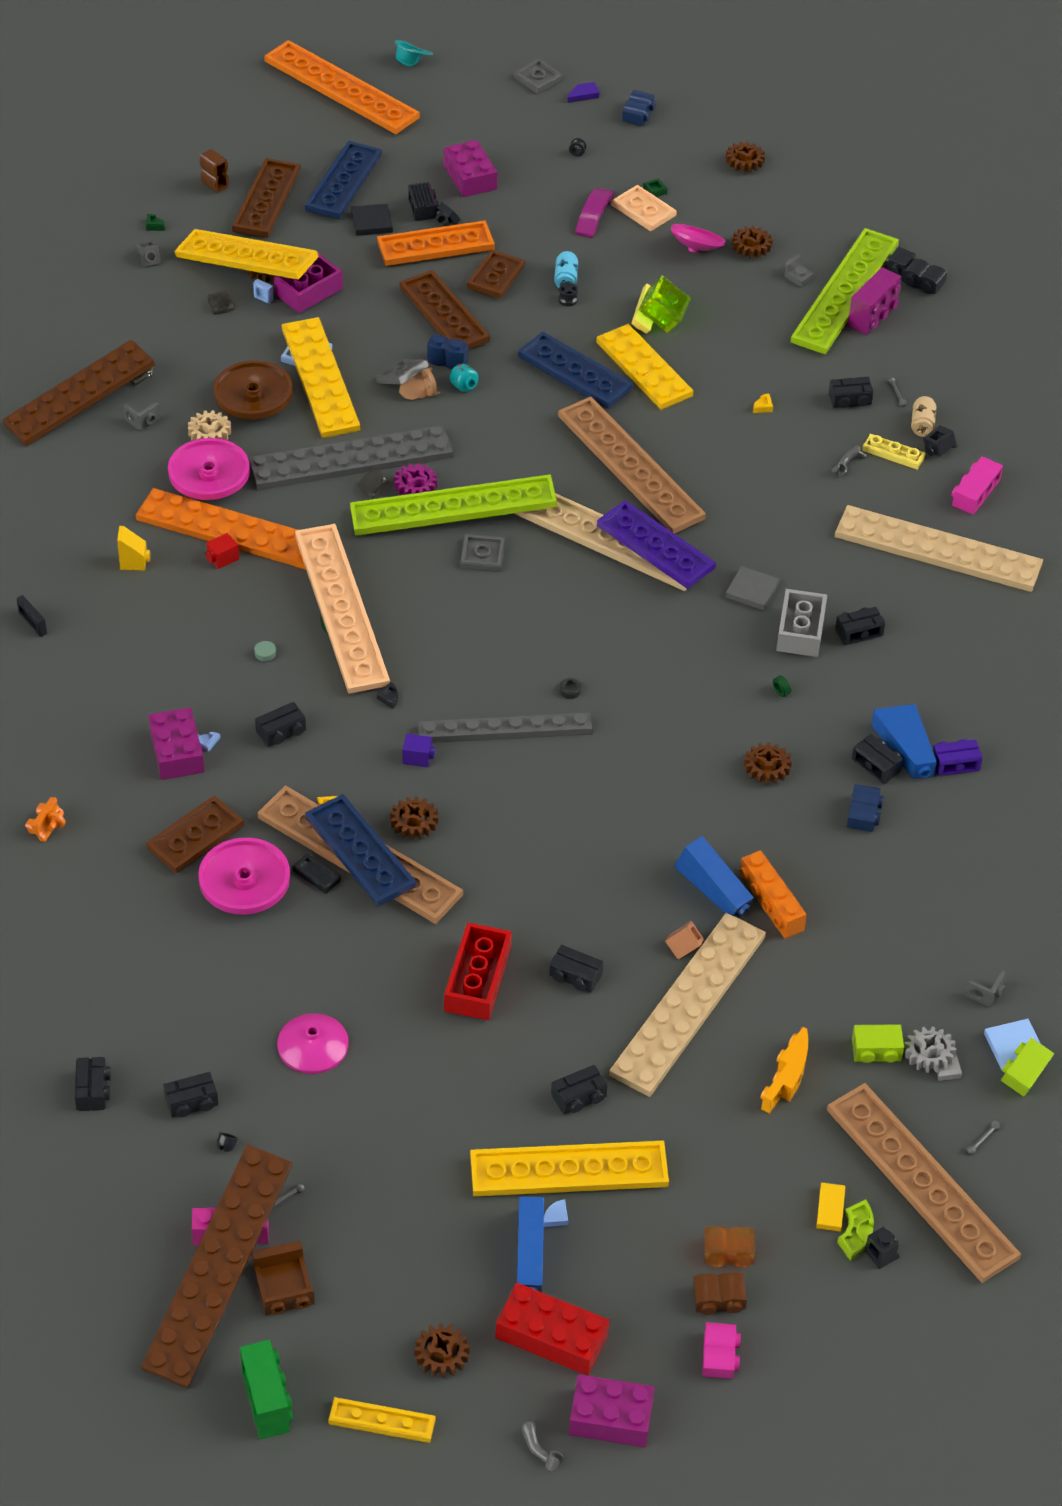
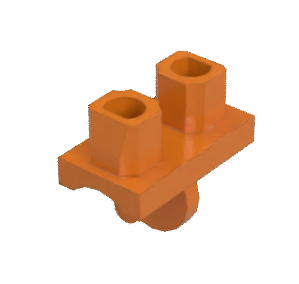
[25,797,66,842]

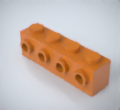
[739,850,807,939]

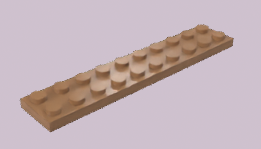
[558,397,706,534]
[257,785,463,924]
[827,1083,1021,1283]

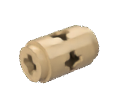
[911,396,937,437]

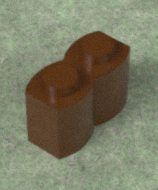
[200,149,229,193]
[693,1272,747,1315]

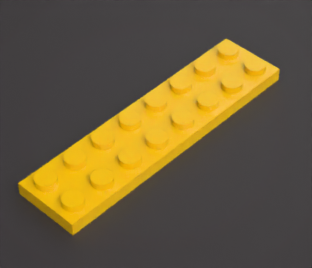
[174,229,319,280]
[282,317,360,438]
[470,1141,669,1197]

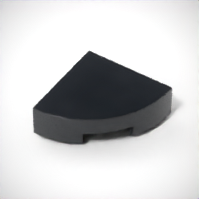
[377,682,398,709]

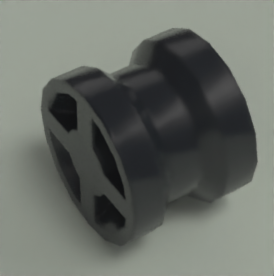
[559,282,578,306]

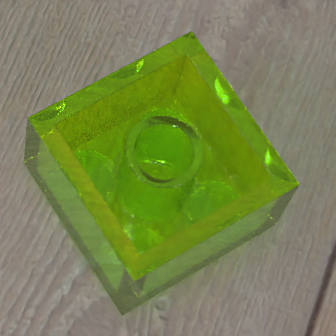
[639,275,691,333]

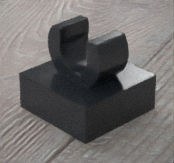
[435,202,461,226]

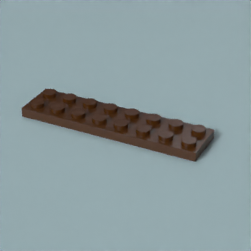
[2,339,155,446]

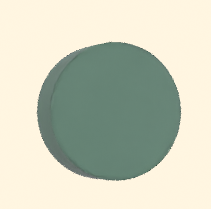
[254,641,276,662]

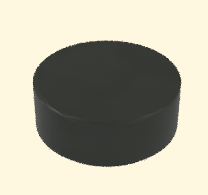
[560,678,581,699]

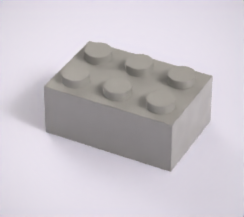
[776,589,827,657]

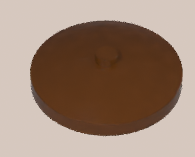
[213,360,293,419]

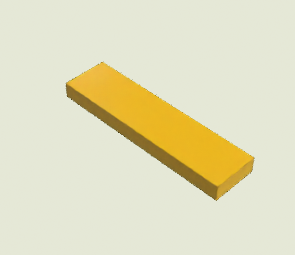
[328,1397,436,1443]

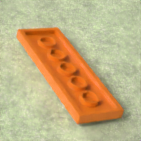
[377,220,495,266]

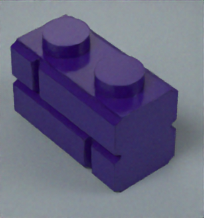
[932,739,983,776]

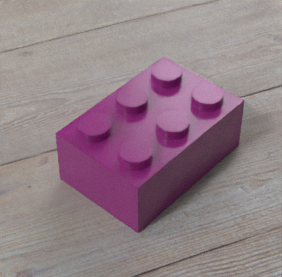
[443,140,498,197]
[274,252,343,313]
[848,267,901,335]
[148,707,204,780]
[569,1374,655,1447]

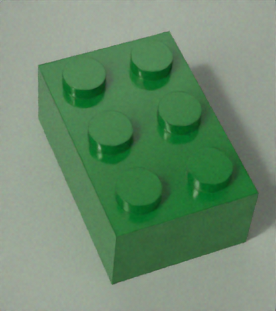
[240,1339,293,1440]

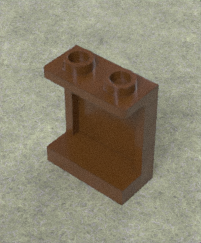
[252,1240,315,1315]

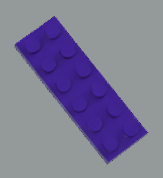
[597,500,716,589]

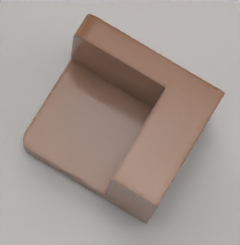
[665,921,704,959]

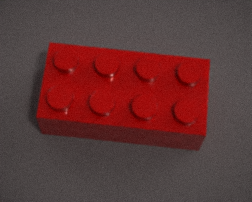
[444,922,512,1021]
[495,1283,610,1376]

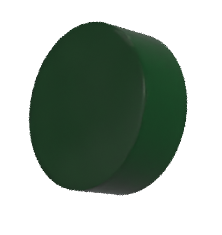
[772,675,792,697]

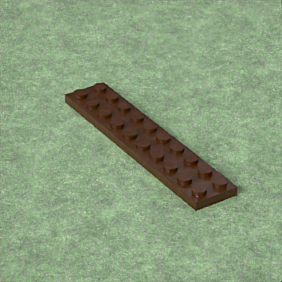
[141,1144,293,1389]

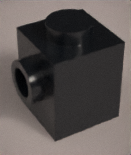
[886,247,915,280]

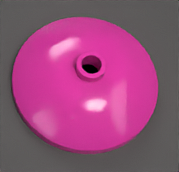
[671,224,725,253]
[277,1013,348,1074]

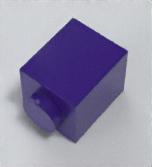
[402,733,436,767]

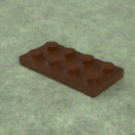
[146,795,244,874]

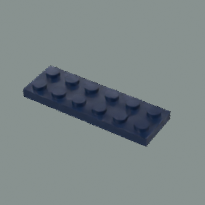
[305,141,382,219]
[518,332,633,409]
[305,794,416,907]

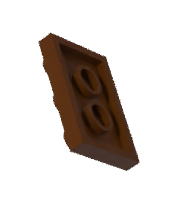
[467,249,525,299]

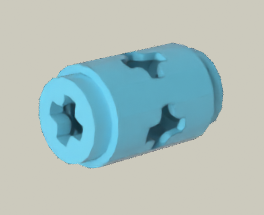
[554,251,578,288]

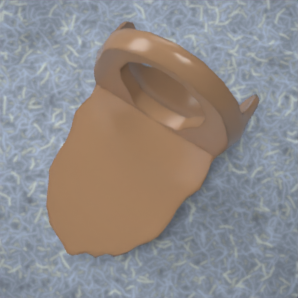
[399,368,440,400]

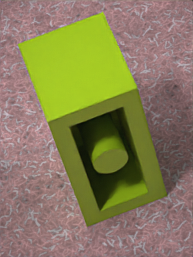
[852,1025,904,1063]
[1001,1037,1054,1097]

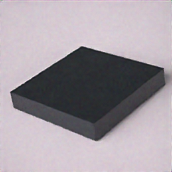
[351,204,393,235]

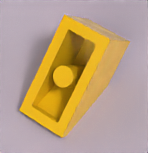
[117,526,150,571]

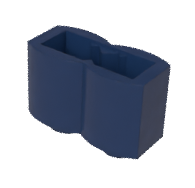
[622,90,656,126]
[427,335,468,369]
[847,784,884,832]

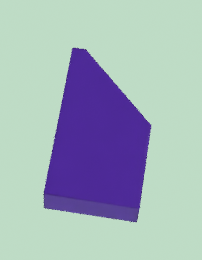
[567,82,600,102]

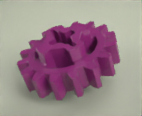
[394,463,438,495]

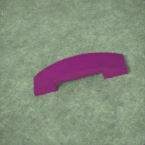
[575,187,615,238]

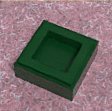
[643,178,667,197]

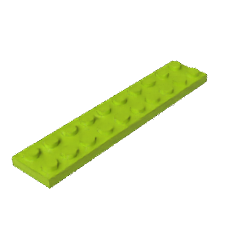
[790,228,899,355]
[350,474,557,536]

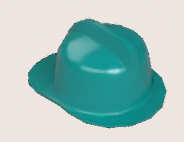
[394,40,433,66]

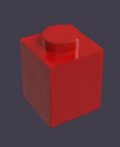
[205,533,239,569]

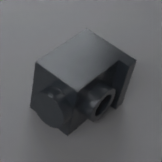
[923,425,958,456]
[865,1226,900,1269]

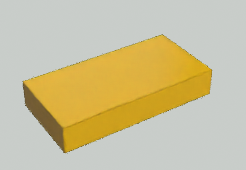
[816,1182,845,1232]

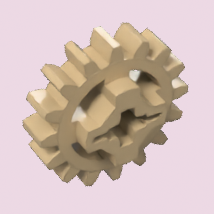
[188,410,231,441]

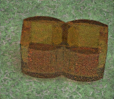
[704,1226,755,1267]

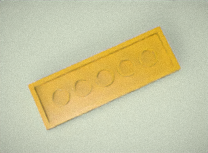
[596,324,694,410]

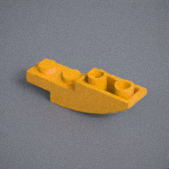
[760,1027,808,1114]

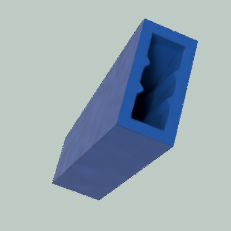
[871,704,937,779]
[674,836,754,916]
[517,1197,544,1292]

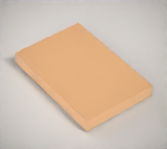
[611,185,677,231]

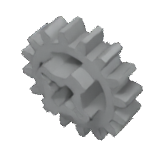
[904,1026,956,1073]

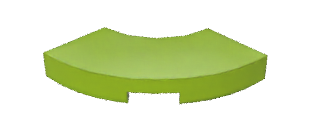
[837,1199,874,1261]

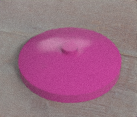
[168,438,249,500]
[199,838,290,915]

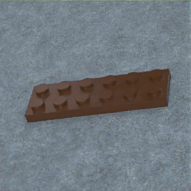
[232,158,301,238]
[400,270,490,350]

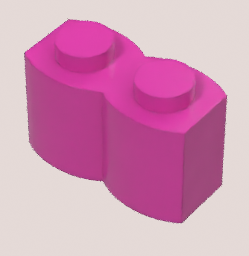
[702,1322,741,1379]

